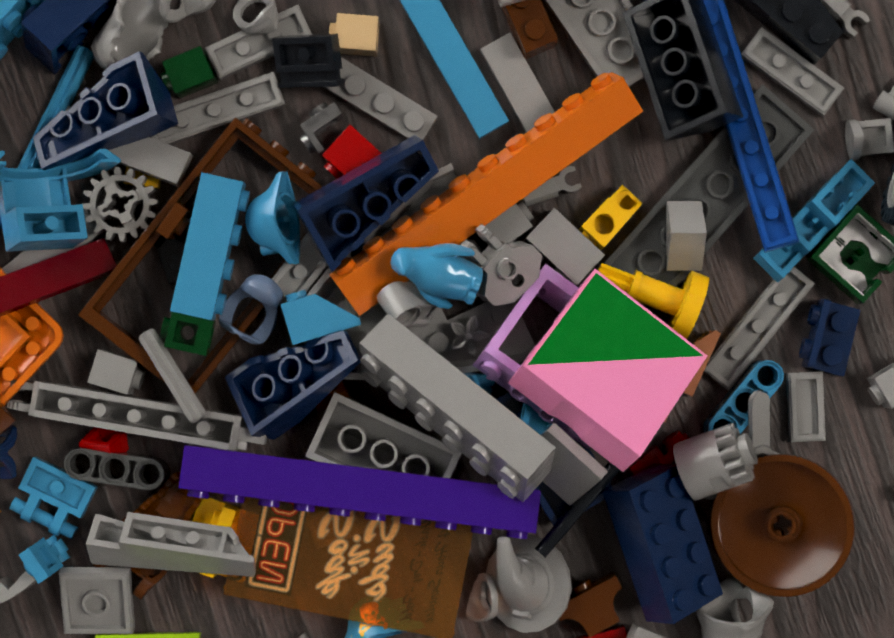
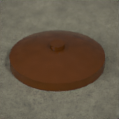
[711,454,855,597]

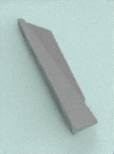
[86,512,256,577]

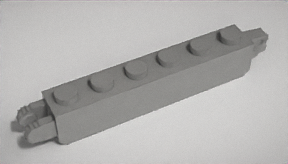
[6,380,267,451]

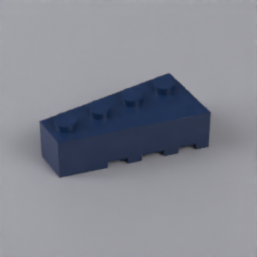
[21,0,117,75]
[292,135,439,272]

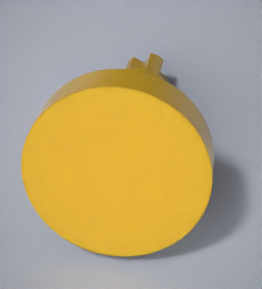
[598,263,709,339]

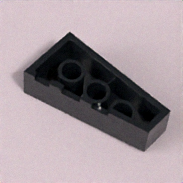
[734,0,843,65]

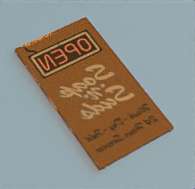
[223,497,473,638]

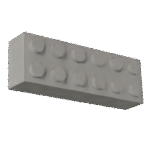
[359,313,556,502]

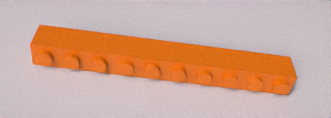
[329,72,643,316]

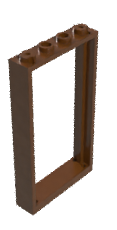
[78,117,329,394]

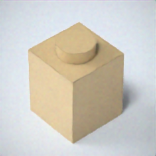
[329,13,380,57]

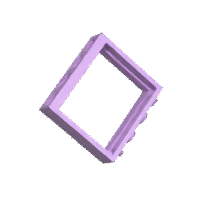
[473,263,590,449]

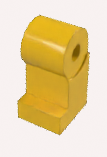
[578,184,643,251]

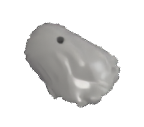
[91,0,170,69]

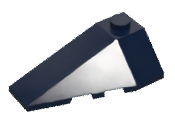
[33,51,179,170]

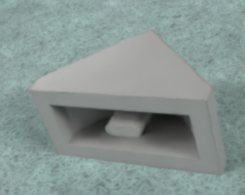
[666,201,707,271]

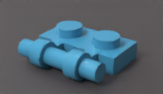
[9,456,98,539]

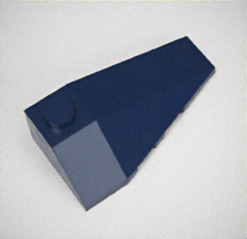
[225,330,361,440]

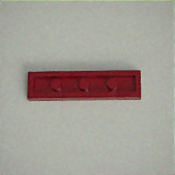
[0,238,117,317]

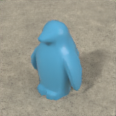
[390,243,483,309]

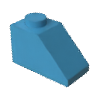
[280,290,361,345]

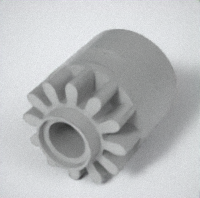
[673,423,758,501]

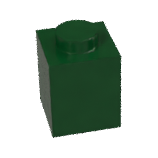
[161,46,218,99]

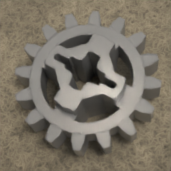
[83,166,159,243]

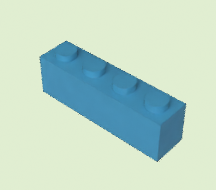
[170,172,250,320]

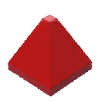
[79,427,129,453]

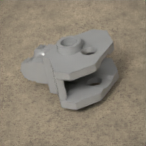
[461,224,542,306]

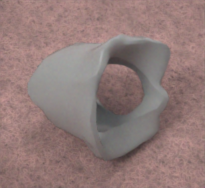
[695,577,774,638]

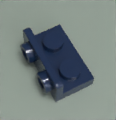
[799,299,861,377]

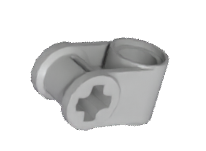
[377,281,447,327]

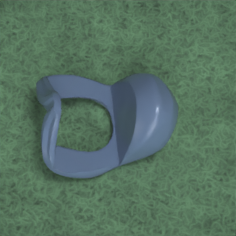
[219,274,283,345]

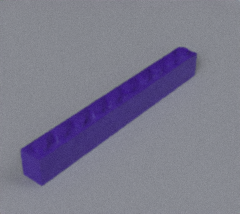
[179,445,541,539]

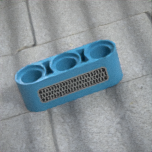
[703,360,784,434]

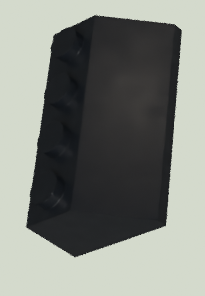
[623,0,743,141]

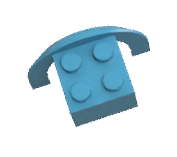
[0,149,121,252]

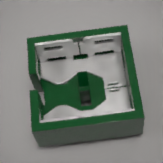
[806,205,894,304]

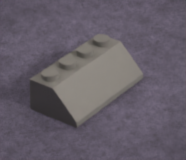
[305,392,462,478]

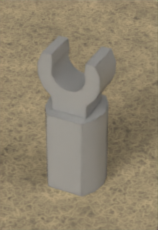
[820,0,870,38]
[523,166,582,207]

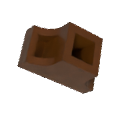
[560,572,622,638]

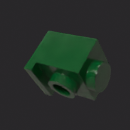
[160,312,216,356]

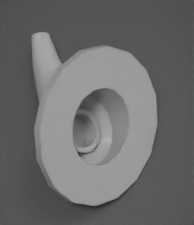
[486,535,572,633]

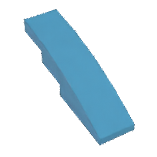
[753,159,875,283]

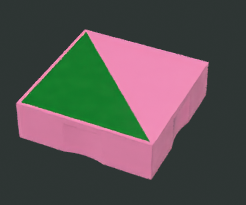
[508,269,708,472]

